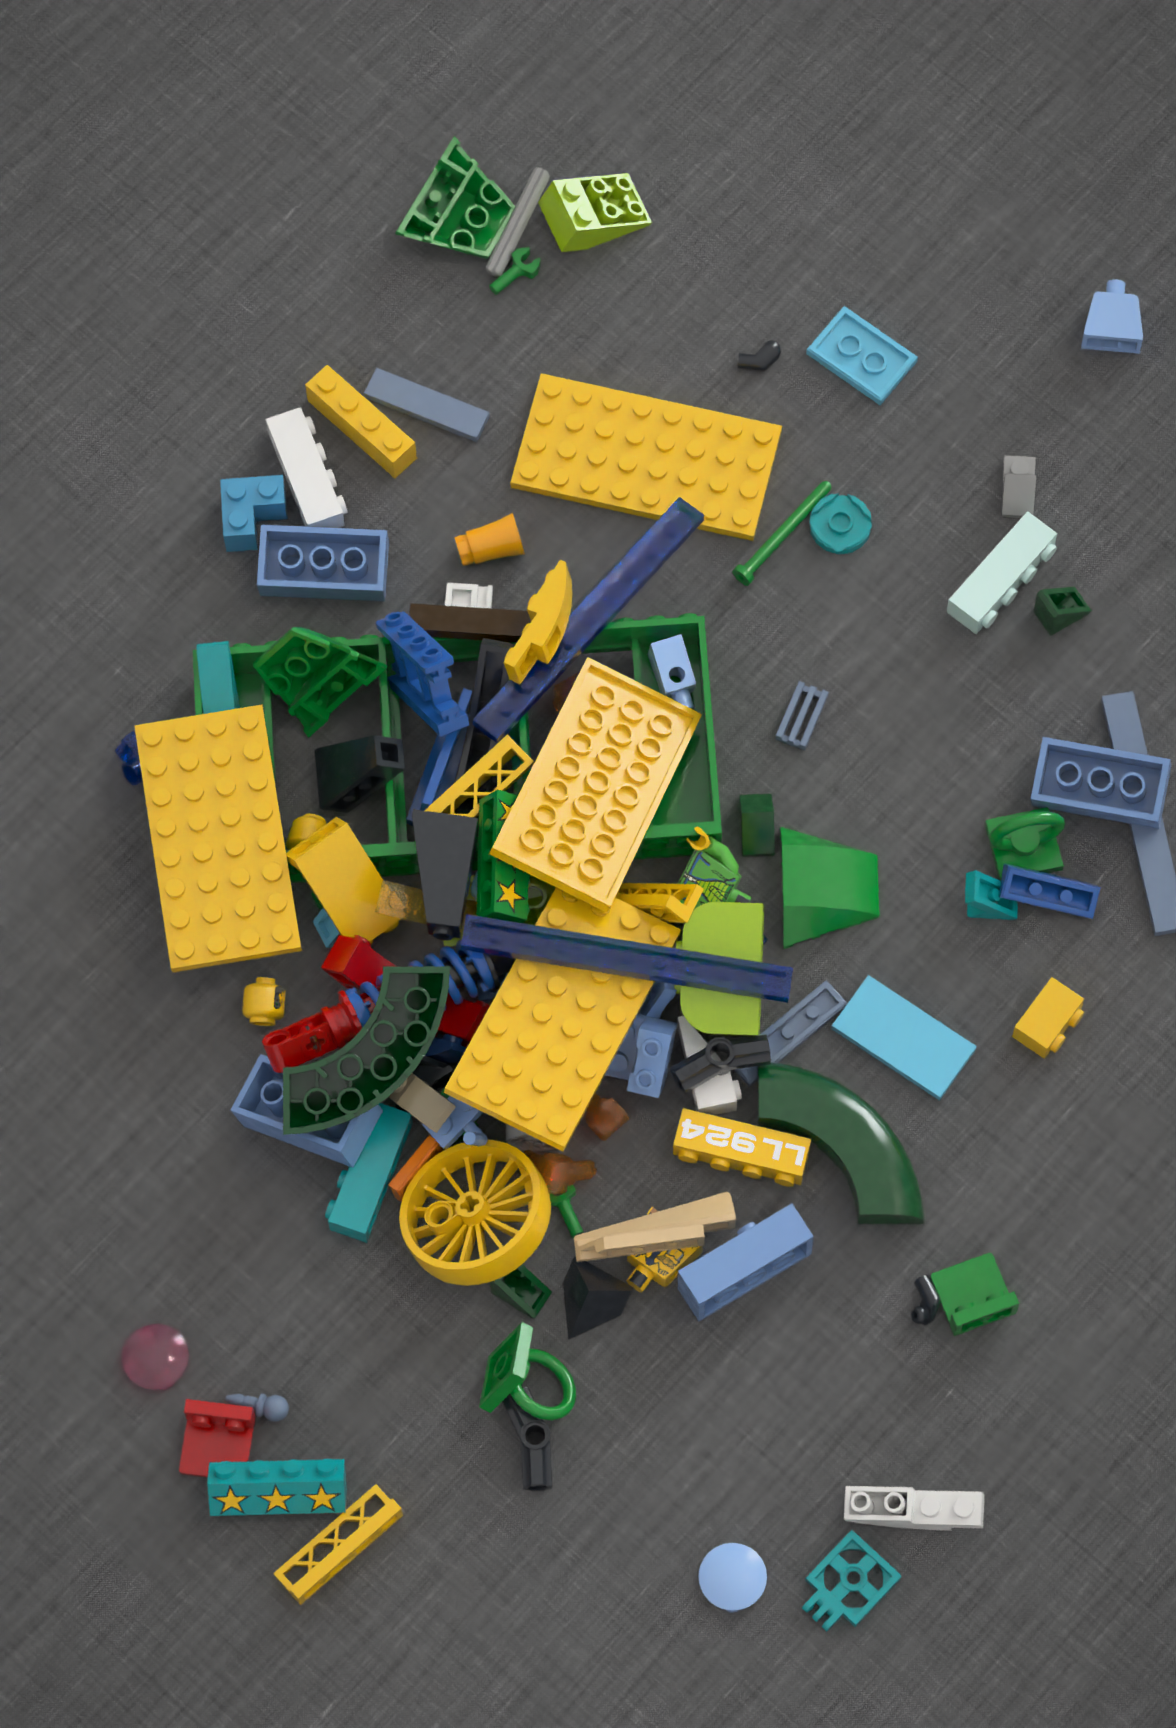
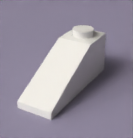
[677,1016,742,1115]

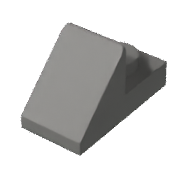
[1001,455,1036,518]

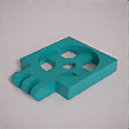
[802,1530,902,1632]

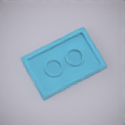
[806,306,918,405]

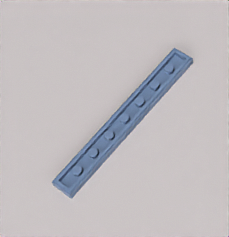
[1101,691,1176,936]

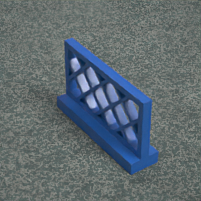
[406,688,473,826]

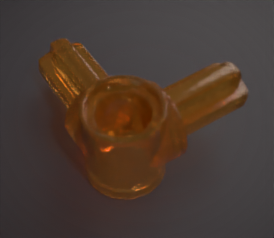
[585,1093,630,1141]
[524,1150,597,1194]

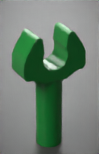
[489,247,541,295]
[546,1176,584,1238]

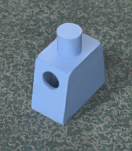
[1081,279,1143,354]
[648,634,696,709]

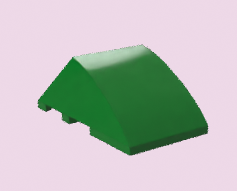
[395,136,515,259]
[253,627,387,738]
[780,826,880,949]

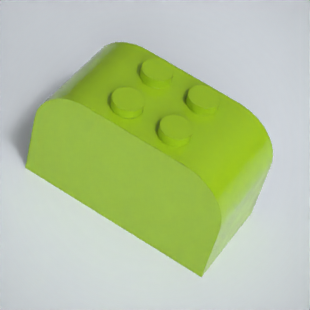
[674,902,764,1036]

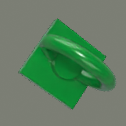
[985,807,1065,881]
[479,1322,576,1420]

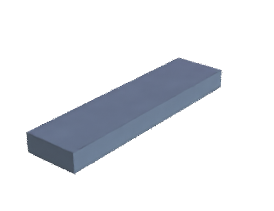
[364,368,490,442]
[734,980,848,1087]

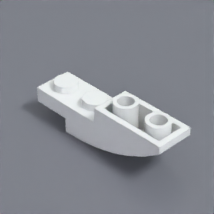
[844,1486,984,1531]

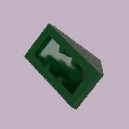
[1033,586,1092,636]
[739,794,775,857]
[490,1264,552,1319]

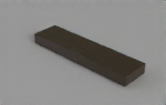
[409,603,531,643]

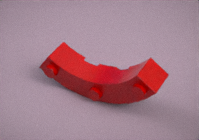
[321,935,490,1047]

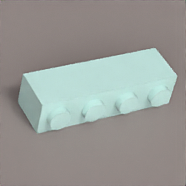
[947,511,1057,634]

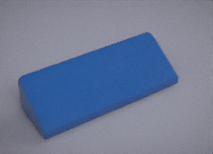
[999,863,1101,919]

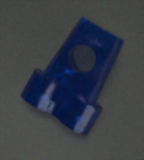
[114,731,143,786]

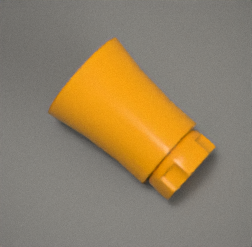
[454,513,525,566]

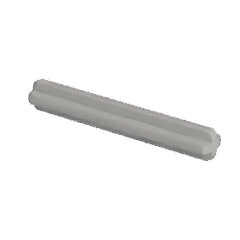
[486,167,550,277]

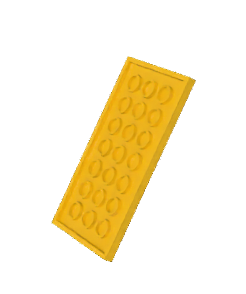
[510,373,782,541]
[489,657,702,913]
[134,705,302,973]
[444,888,681,1152]

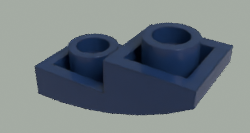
[425,1034,467,1064]

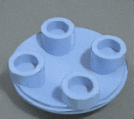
[699,1543,767,1613]

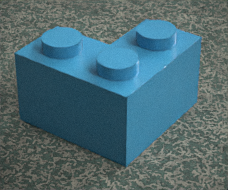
[220,475,287,552]

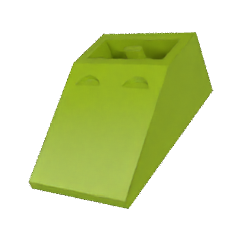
[538,173,652,252]

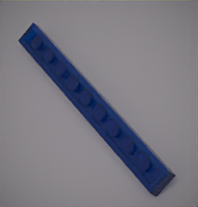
[473,497,704,744]
[461,914,793,1003]

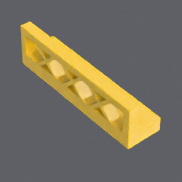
[424,734,534,818]
[615,883,704,923]
[273,1484,403,1605]

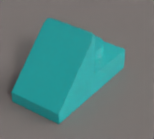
[965,870,1018,920]

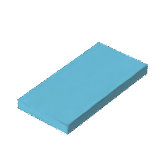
[831,975,977,1101]

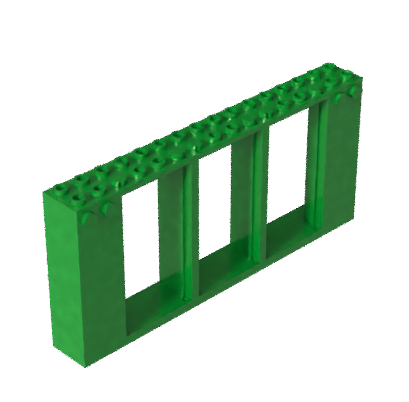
[193,613,722,883]

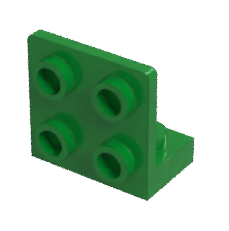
[930,1252,1019,1336]

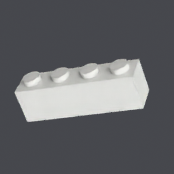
[266,407,348,528]

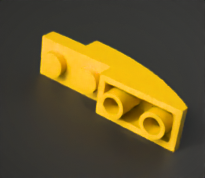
[503,560,572,684]

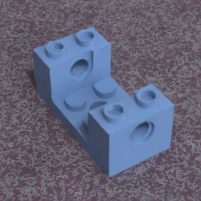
[605,1014,678,1098]

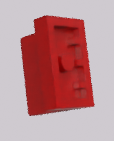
[179,1399,256,1478]

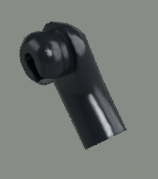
[738,340,781,371]
[911,1275,941,1325]

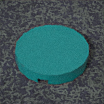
[809,493,872,554]

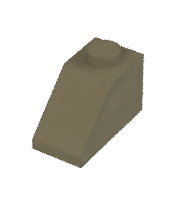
[389,1073,456,1133]

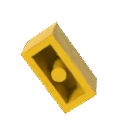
[1012,977,1085,1059]

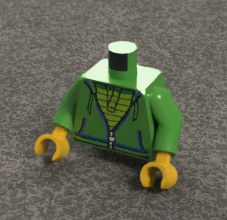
[678,827,752,909]

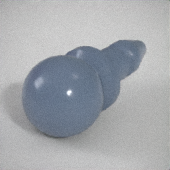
[225,1393,289,1422]

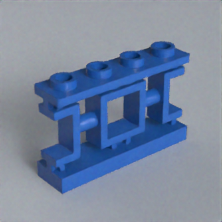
[376,611,469,737]

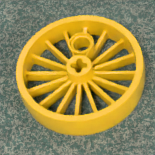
[399,1139,551,1286]

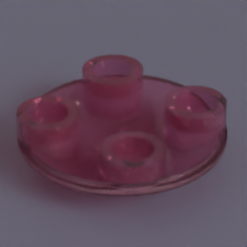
[122,1324,189,1390]

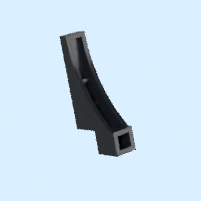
[454,638,515,819]

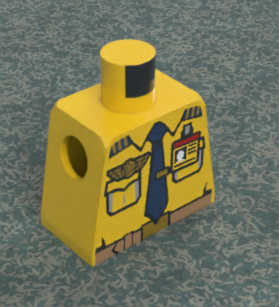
[626,1207,703,1293]

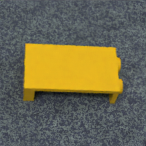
[286,817,406,945]

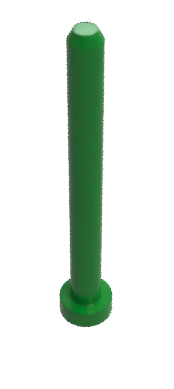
[732,481,831,586]

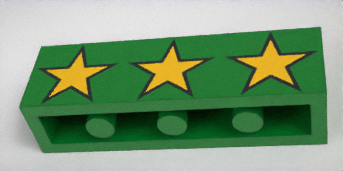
[476,789,530,929]

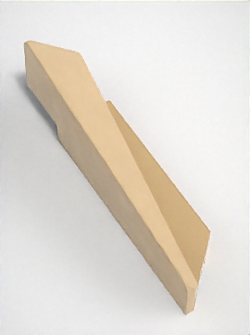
[574,1192,736,1262]

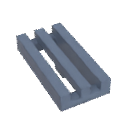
[775,681,829,750]

